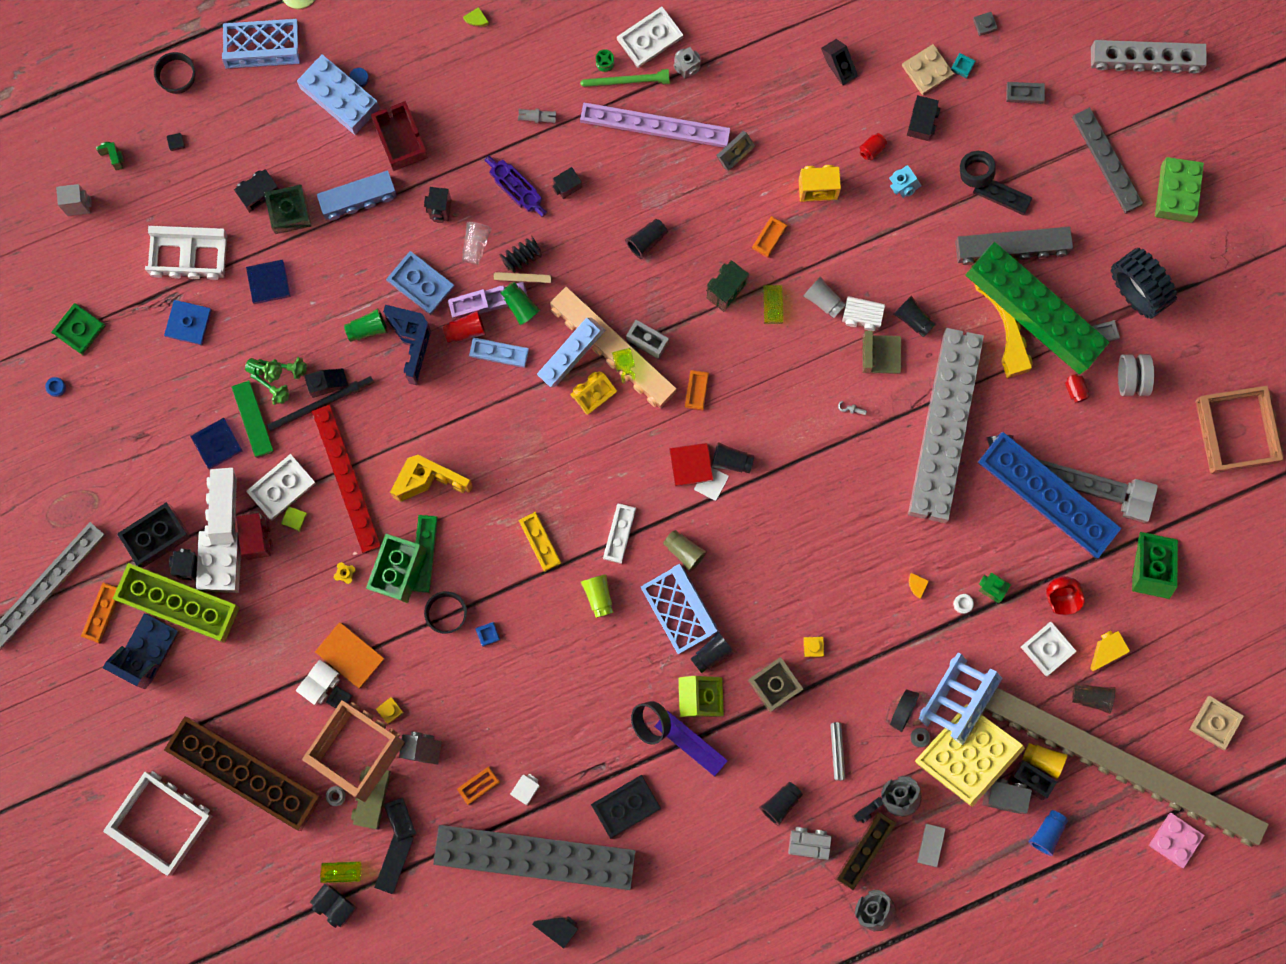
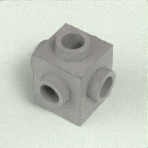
[674,47,701,79]

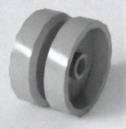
[1118,354,1154,396]

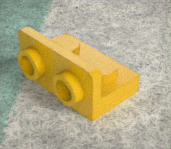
[570,371,617,415]

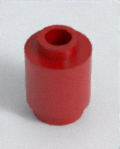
[859,133,887,160]
[1065,374,1089,403]

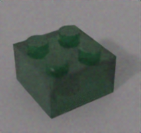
[264,185,312,234]
[706,260,749,312]

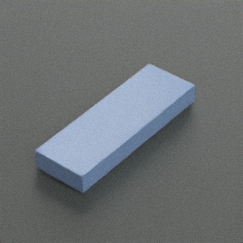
[469,338,529,368]

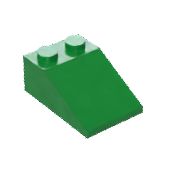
[1132,532,1178,599]

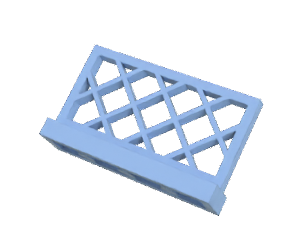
[222,19,300,68]
[641,564,720,654]

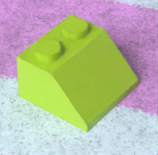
[679,676,724,717]

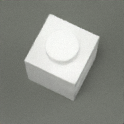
[510,774,540,805]

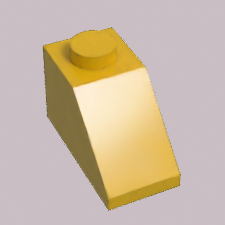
[1090,631,1130,671]

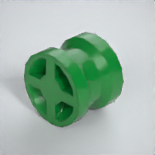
[596,49,614,72]

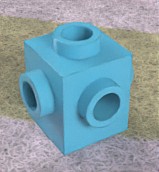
[889,165,922,198]

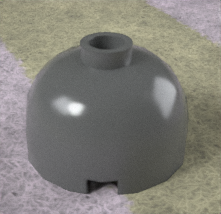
[881,776,922,817]
[855,890,896,932]

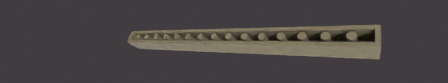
[977,682,1269,847]

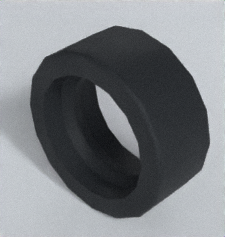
[960,150,996,188]

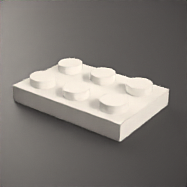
[617,7,683,68]
[246,454,316,521]

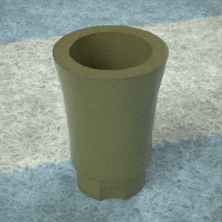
[663,530,707,572]

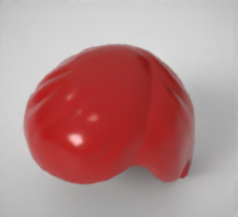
[1046,576,1085,615]

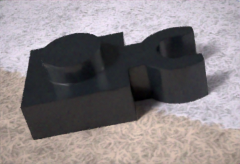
[852,797,883,823]

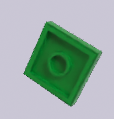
[51,303,106,355]

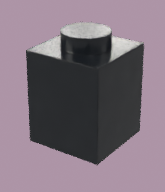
[552,167,582,199]

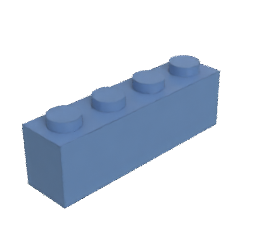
[316,171,397,220]

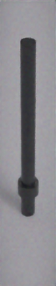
[267,376,374,431]

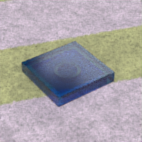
[246,259,291,304]
[190,418,243,470]

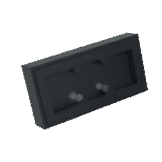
[384,798,416,842]

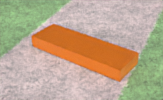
[80,582,117,644]

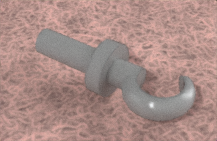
[838,401,867,415]

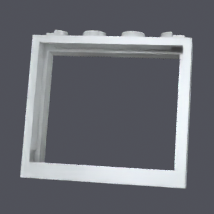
[103,771,213,876]

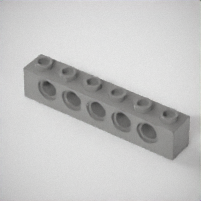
[1091,40,1206,74]

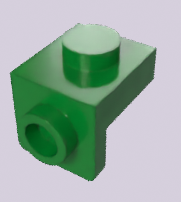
[96,142,124,170]

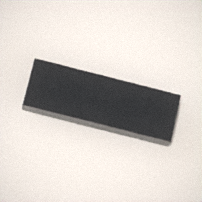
[973,175,1032,215]
[374,834,414,894]

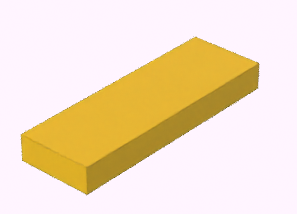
[518,512,561,572]

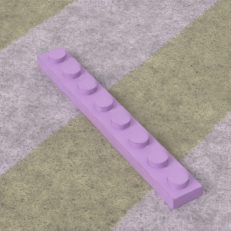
[580,103,730,148]

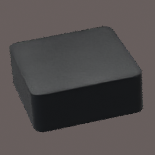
[167,133,185,151]

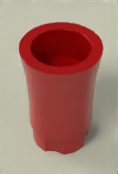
[442,310,486,343]

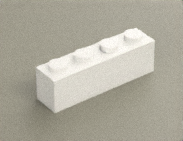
[205,468,237,544]

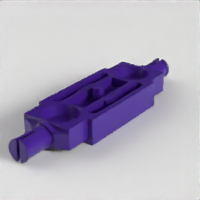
[484,155,547,217]

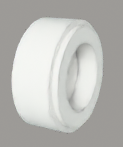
[953,594,974,614]

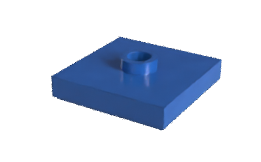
[164,300,212,346]

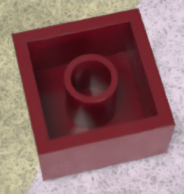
[236,513,273,560]

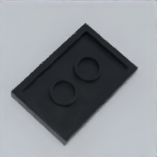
[591,775,661,839]

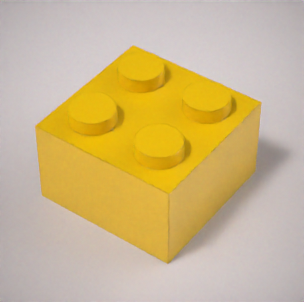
[799,165,841,202]

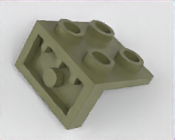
[862,331,901,374]

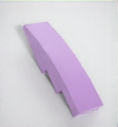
[448,282,528,318]

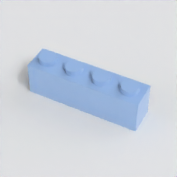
[537,317,606,387]

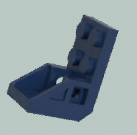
[383,305,431,385]
[103,613,179,689]

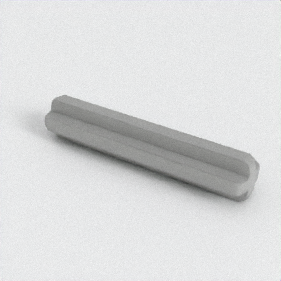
[831,722,845,781]

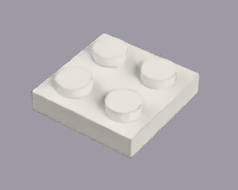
[1021,622,1076,677]

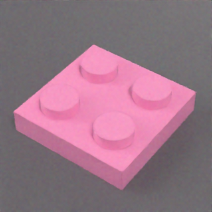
[1149,813,1205,868]

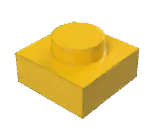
[803,637,824,657]
[376,697,404,725]

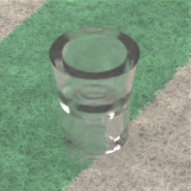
[462,222,492,265]

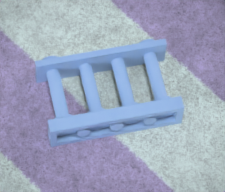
[919,653,1002,745]

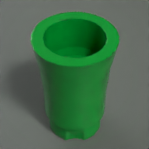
[500,282,541,325]
[344,308,388,342]

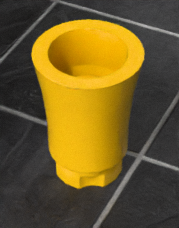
[1022,743,1068,779]

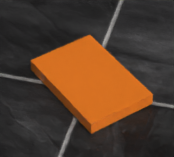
[315,622,384,689]

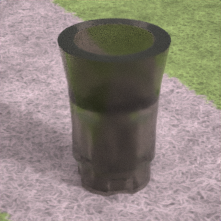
[1072,684,1115,714]

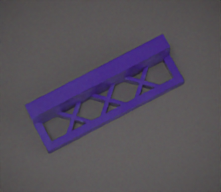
[654,711,728,777]

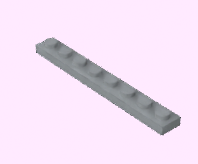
[0,522,106,650]

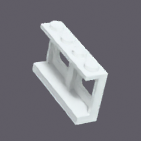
[145,226,227,280]

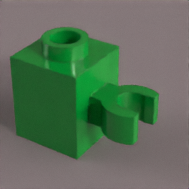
[978,573,1011,603]

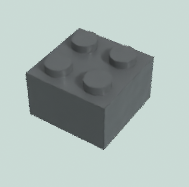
[982,778,1032,814]

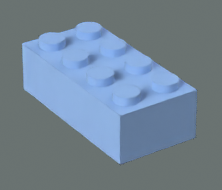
[297,54,380,135]

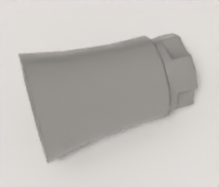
[803,276,846,318]

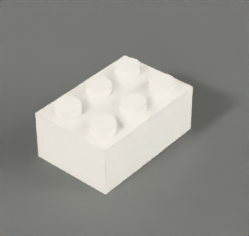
[196,531,241,593]

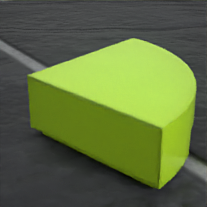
[463,7,489,27]

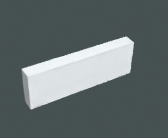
[603,503,636,564]

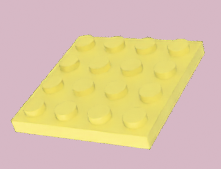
[915,704,1025,807]

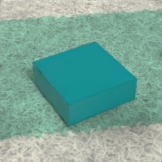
[951,53,976,79]

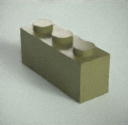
[351,766,391,830]

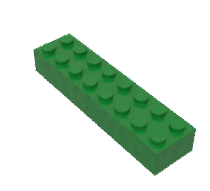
[965,242,1109,375]

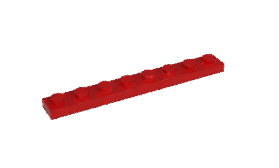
[312,405,381,554]

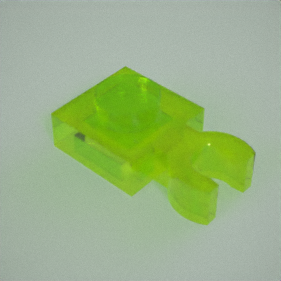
[612,348,636,384]

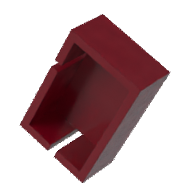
[371,101,428,171]

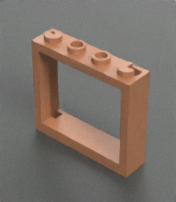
[1195,386,1284,474]
[302,700,405,802]

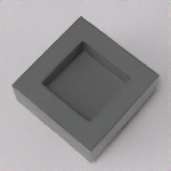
[973,12,998,36]

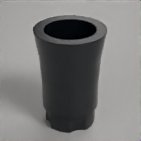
[625,219,668,259]
[893,295,936,337]
[711,442,754,473]
[691,632,735,673]
[759,782,803,826]

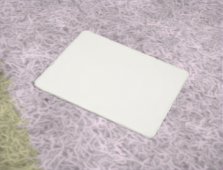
[694,468,729,501]

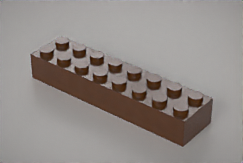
[164,716,322,831]

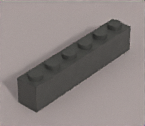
[955,227,1073,265]

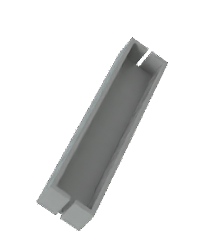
[908,328,984,523]

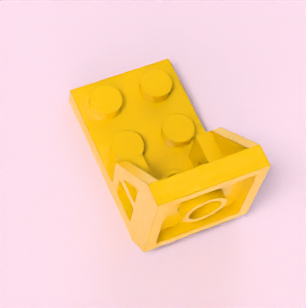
[390,455,473,502]

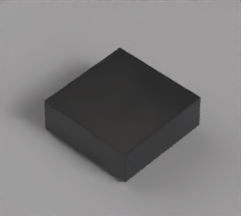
[326,686,353,708]

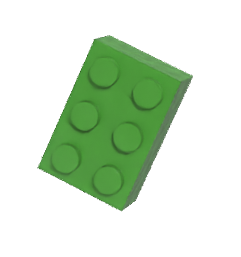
[1155,157,1204,223]

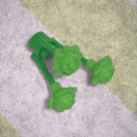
[245,357,307,405]

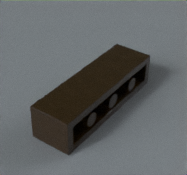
[835,812,896,890]

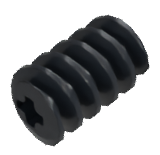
[499,235,542,273]

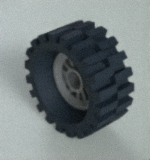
[1111,248,1177,319]

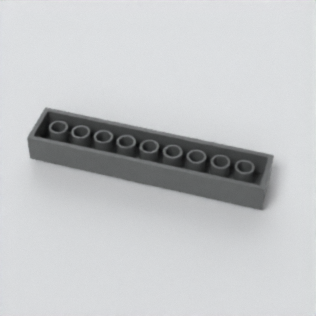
[433,825,635,890]

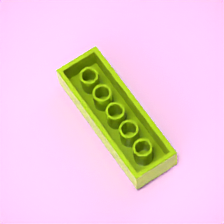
[113,563,240,643]

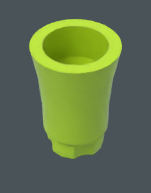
[581,574,613,618]

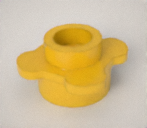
[334,562,355,584]

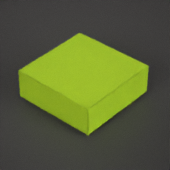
[281,506,307,531]

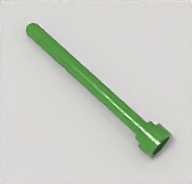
[580,69,670,87]

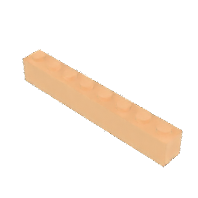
[550,287,676,409]

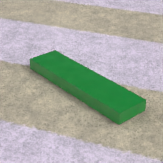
[231,380,274,458]
[412,515,438,593]

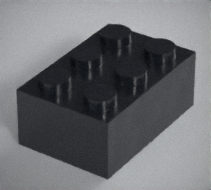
[117,502,191,568]

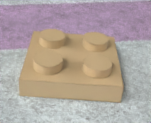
[902,44,954,95]
[1189,696,1244,750]

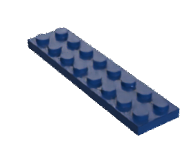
[978,432,1121,558]

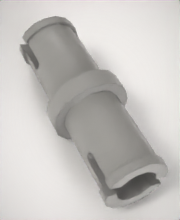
[518,108,556,123]

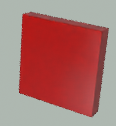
[669,443,713,487]

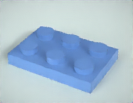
[386,251,454,315]

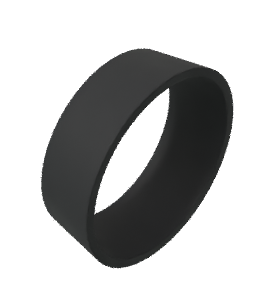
[154,52,195,94]
[424,591,467,634]
[890,689,920,732]
[631,701,671,745]

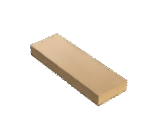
[494,272,552,283]

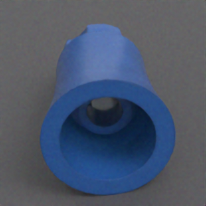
[1028,810,1068,856]

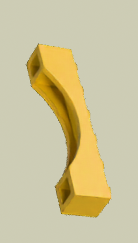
[975,285,1033,379]

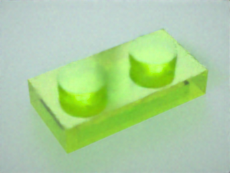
[763,285,783,324]
[320,862,362,883]

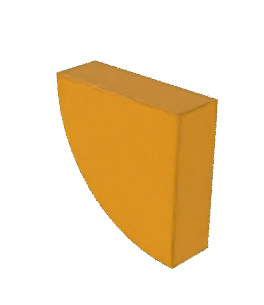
[909,573,928,599]

